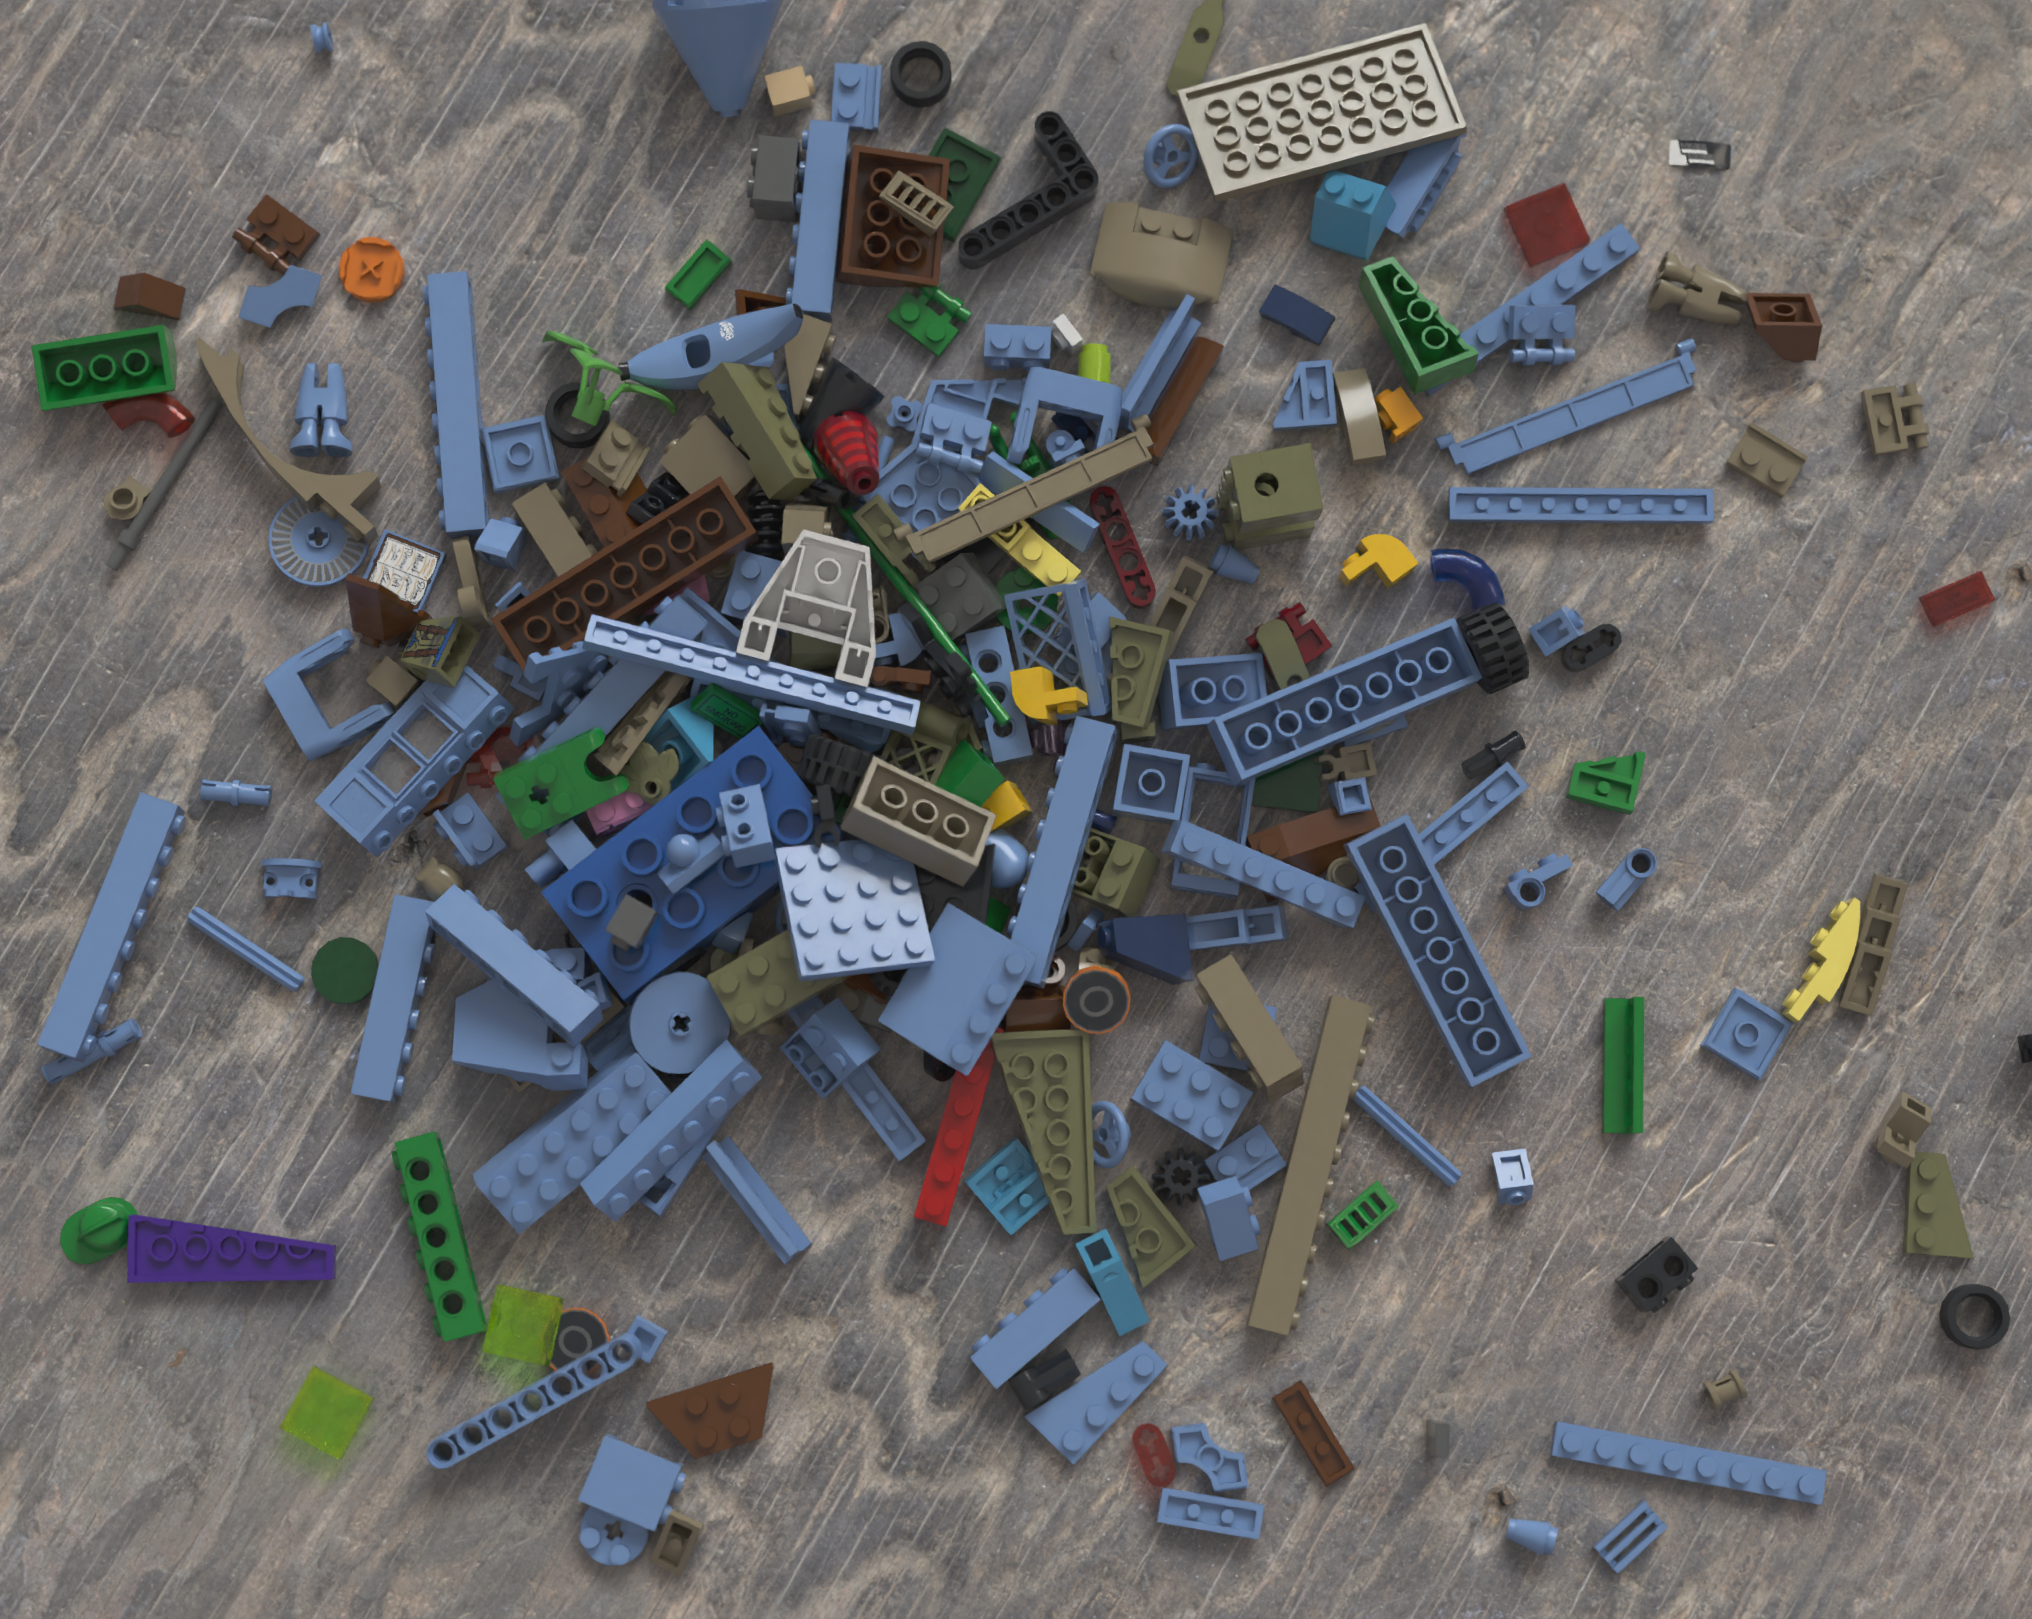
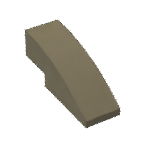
[1333,368,1386,466]
[1149,555,1214,660]

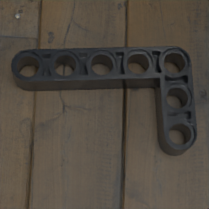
[958,111,1099,270]

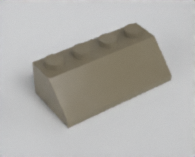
[840,756,996,887]

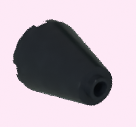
[799,357,885,450]

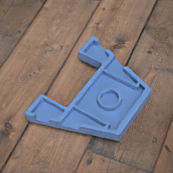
[912,378,1026,496]
[509,641,609,747]

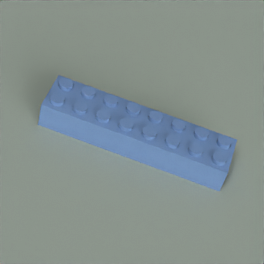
[1207,618,1482,787]
[1343,814,1532,1087]

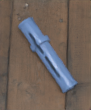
[41,1018,143,1085]

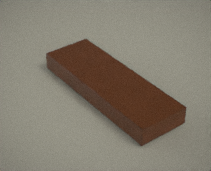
[1271,1380,1355,1487]

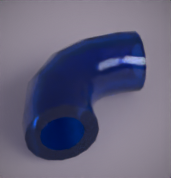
[1429,548,1506,610]

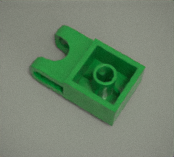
[493,727,630,840]

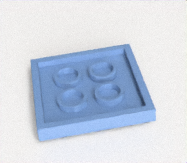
[859,438,986,567]

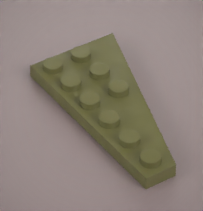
[989,1029,1097,1235]

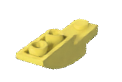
[958,483,1082,598]
[1781,897,1860,1023]

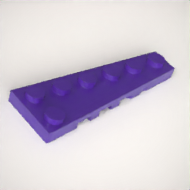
[127,1215,336,1283]

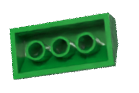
[31,325,178,412]

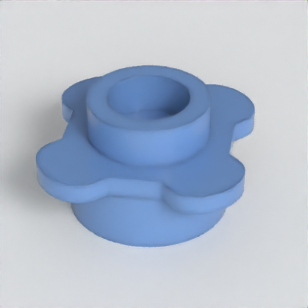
[886,396,923,432]

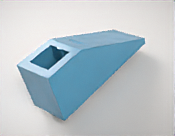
[1074,1229,1150,1336]

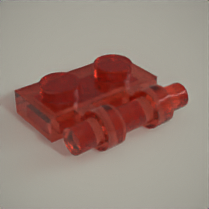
[467,727,535,789]

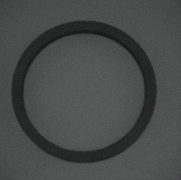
[658,946,707,977]

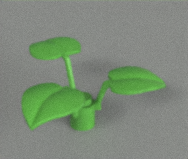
[542,330,677,426]

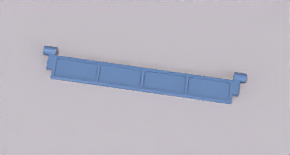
[1435,338,1697,475]

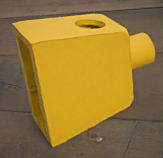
[981,781,1033,833]

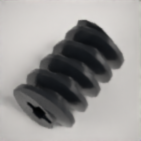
[744,490,786,561]

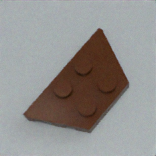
[646,1362,774,1459]

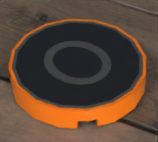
[1063,965,1131,1034]
[541,1308,610,1372]

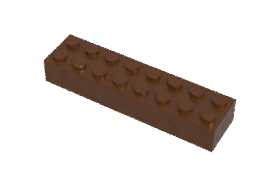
[491,476,759,672]

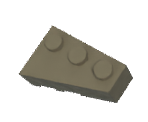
[781,499,833,556]

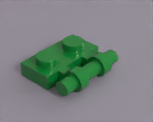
[887,284,973,359]

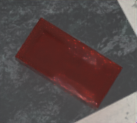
[1919,570,1995,628]

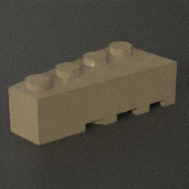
[1195,954,1304,1104]

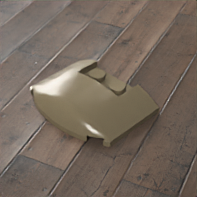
[1090,202,1233,310]

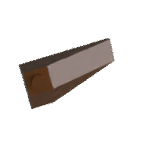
[346,573,433,649]
[1246,796,1381,903]

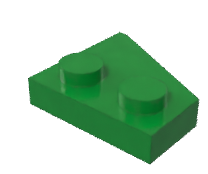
[1566,751,1646,815]

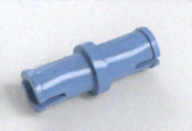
[200,779,272,807]

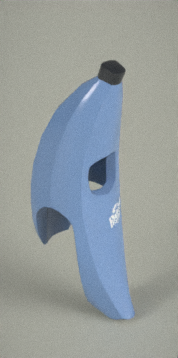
[618,303,803,390]

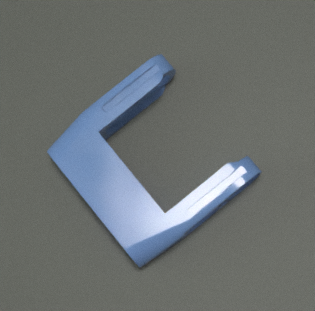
[1007,367,1123,485]
[263,628,396,762]

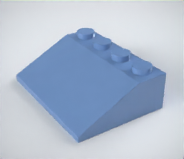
[878,903,1038,1076]

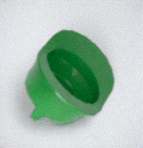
[60,1197,138,1265]

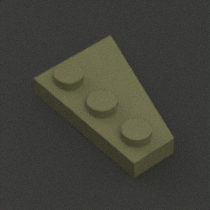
[1109,617,1174,730]

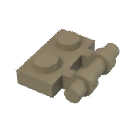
[1860,383,1929,457]

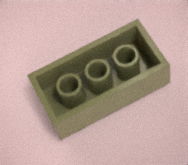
[707,929,852,1036]

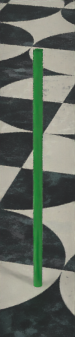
[800,440,1011,727]

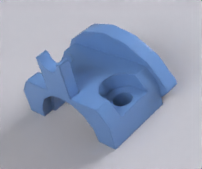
[262,858,322,900]

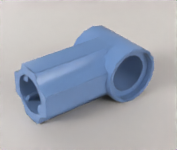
[1595,848,1657,911]

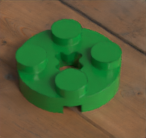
[996,567,1059,635]

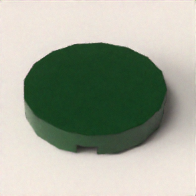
[311,937,379,1005]

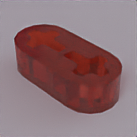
[1132,1422,1176,1487]

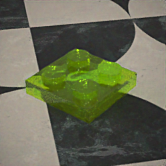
[482,1284,565,1366]
[279,1366,375,1460]

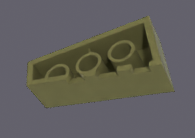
[697,362,817,501]

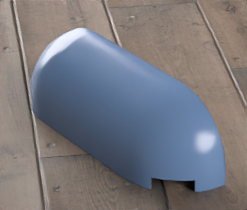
[1385,133,1467,238]

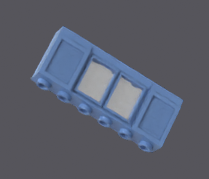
[314,665,515,858]

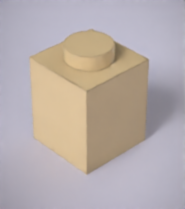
[764,66,816,117]

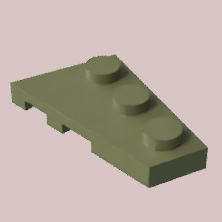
[1903,1151,1974,1259]
[1106,1165,1197,1288]

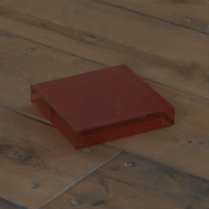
[1504,182,1591,268]

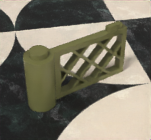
[881,696,969,785]

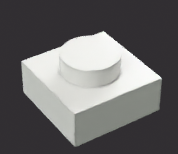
[1051,313,1083,355]

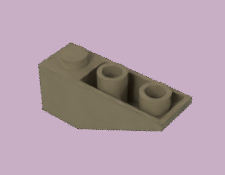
[784,314,837,423]

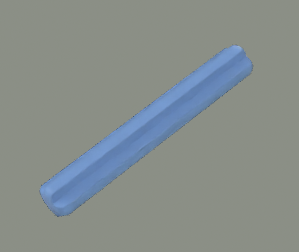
[187,907,305,992]
[1353,1086,1462,1186]

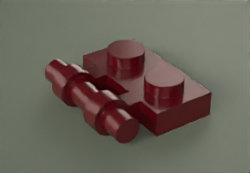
[1245,602,1332,683]

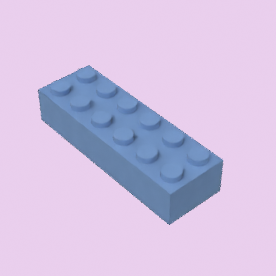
[473,1043,672,1235]

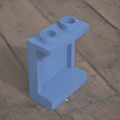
[578,1433,687,1532]

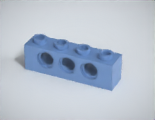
[960,626,1033,767]

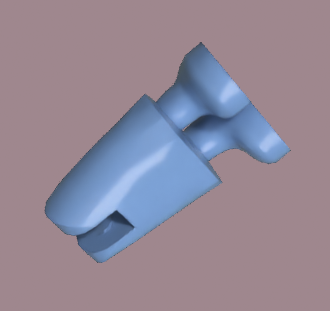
[289,363,353,457]

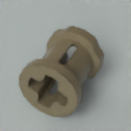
[1702,1369,1748,1410]

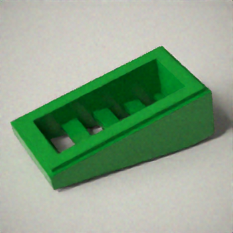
[1326,1180,1399,1250]

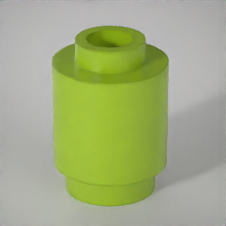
[1078,343,1111,384]

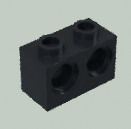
[1614,1237,1699,1313]

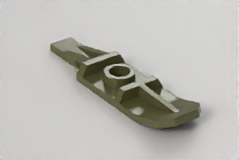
[1166,0,1224,96]
[1256,618,1310,691]

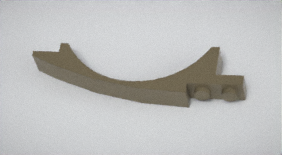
[195,337,382,545]

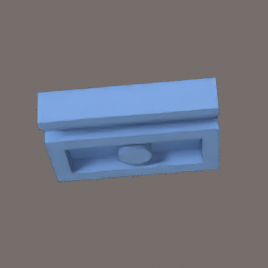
[831,63,882,132]
[759,703,822,747]
[1204,1124,1287,1190]

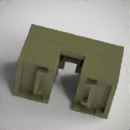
[1216,443,1323,550]

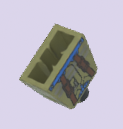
[397,615,480,688]

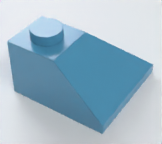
[643,697,714,792]

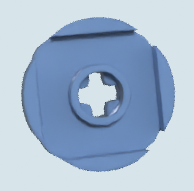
[580,1506,650,1565]

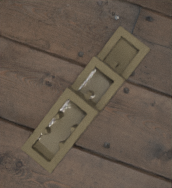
[1839,873,1909,1016]

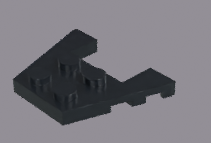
[897,601,989,724]

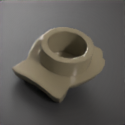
[103,476,151,521]
[414,857,464,902]

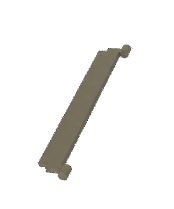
[892,414,1154,564]

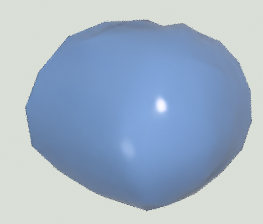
[986,829,1029,889]

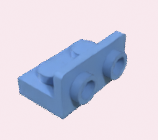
[432,792,508,870]

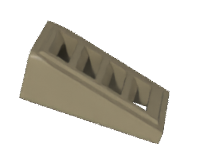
[879,171,954,238]

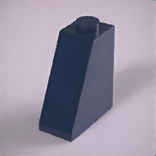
[1097,914,1193,985]

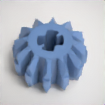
[1161,484,1218,542]

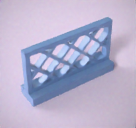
[1118,294,1201,433]
[1004,578,1112,725]
[702,1136,812,1265]

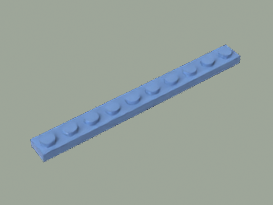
[582,614,921,735]

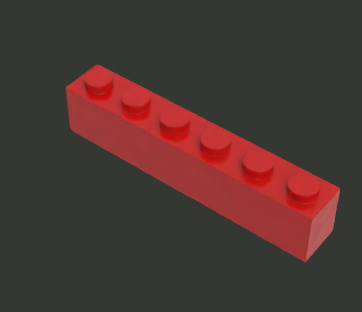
[914,1028,1003,1227]

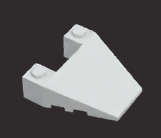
[736,529,876,687]

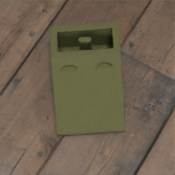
[1071,828,1160,917]

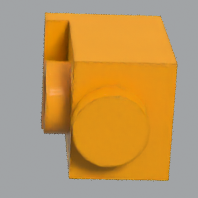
[1374,386,1423,444]

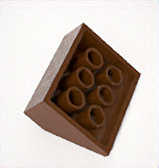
[835,144,950,287]

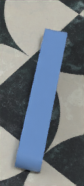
[427,1333,642,1469]

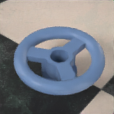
[1143,124,1199,188]
[1092,1101,1131,1169]

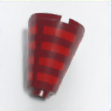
[813,411,879,495]

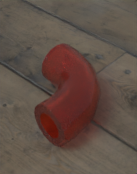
[102,393,196,438]

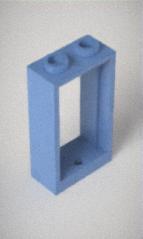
[1170,763,1255,899]

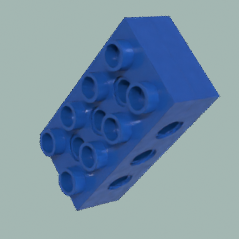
[541,726,844,1005]

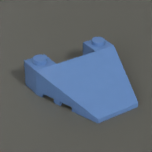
[452,948,592,1091]

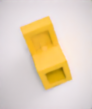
[1338,534,1419,589]
[1010,666,1088,725]

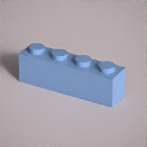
[970,1267,1101,1389]

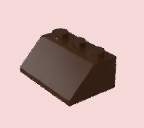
[561,457,647,548]

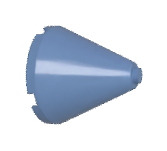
[652,0,782,117]

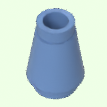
[1209,544,1261,585]
[1506,1518,1559,1556]

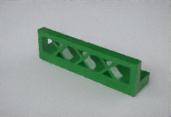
[1602,997,1644,1134]

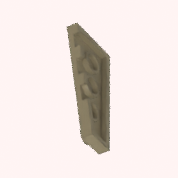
[592,670,692,776]

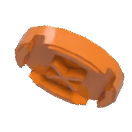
[339,237,405,303]

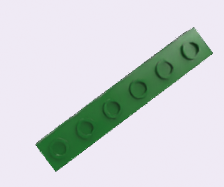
[392,1132,488,1342]

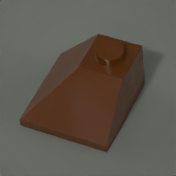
[1745,293,1822,363]

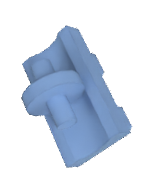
[1046,430,1085,470]

